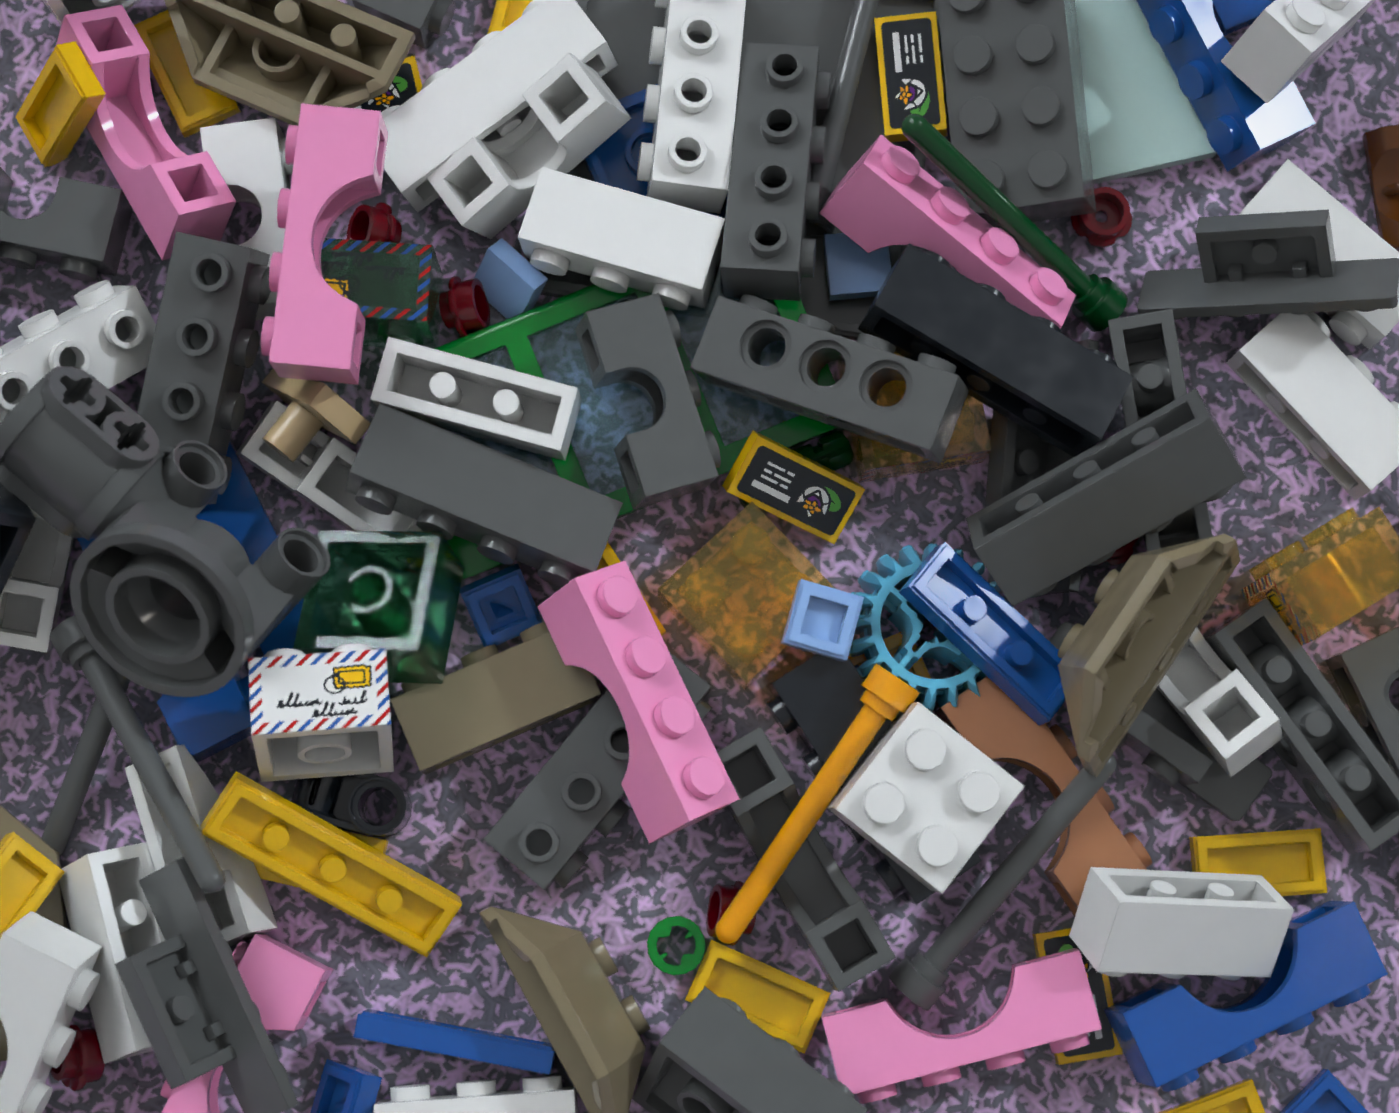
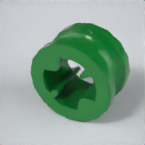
[647,916,705,975]

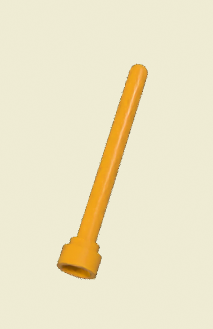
[715,663,920,944]

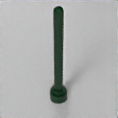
[901,114,1128,332]

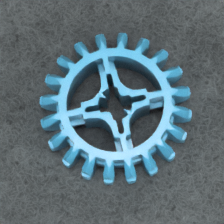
[848,543,1001,713]

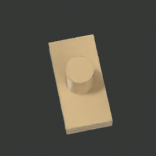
[262,369,371,463]

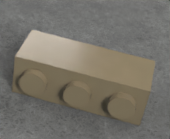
[390,622,602,775]

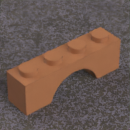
[935,676,1152,917]

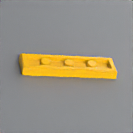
[200,771,462,958]

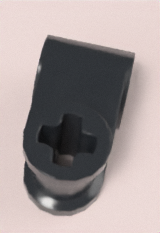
[291,774,412,837]

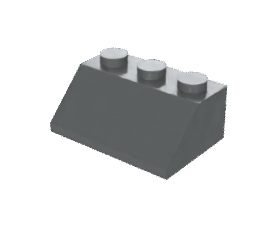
[633,987,868,1113]

